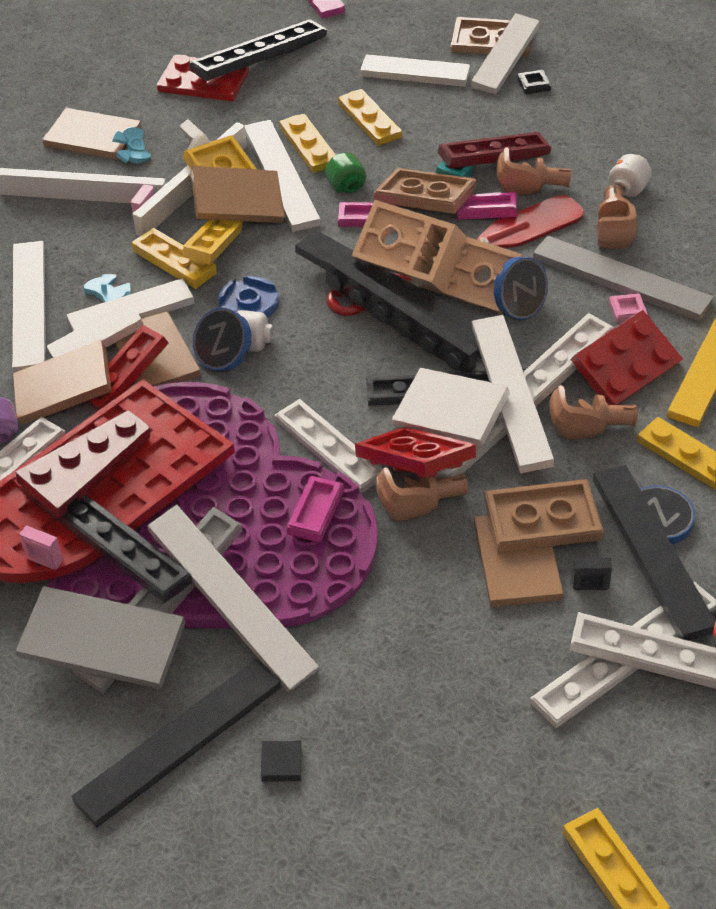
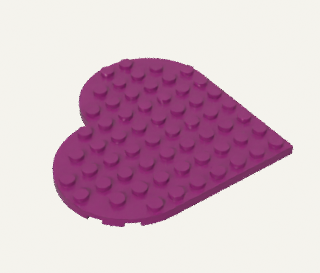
[48,382,378,629]

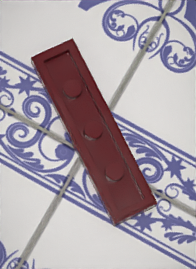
[438,132,552,169]

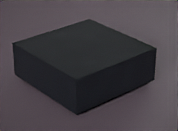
[518,70,551,95]
[572,558,612,590]
[261,740,302,782]

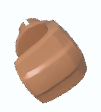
[497,147,571,195]
[597,185,637,249]
[550,386,638,439]
[376,468,468,521]

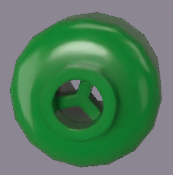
[325,152,367,193]

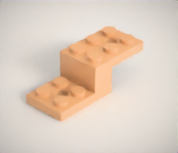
[352,200,524,315]

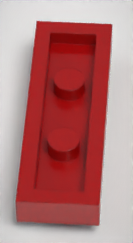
[85,325,169,410]

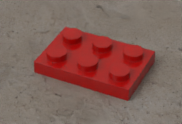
[157,55,249,102]
[570,310,683,405]
[355,427,476,478]

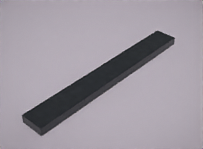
[295,229,482,359]

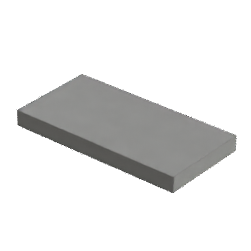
[16,586,185,689]

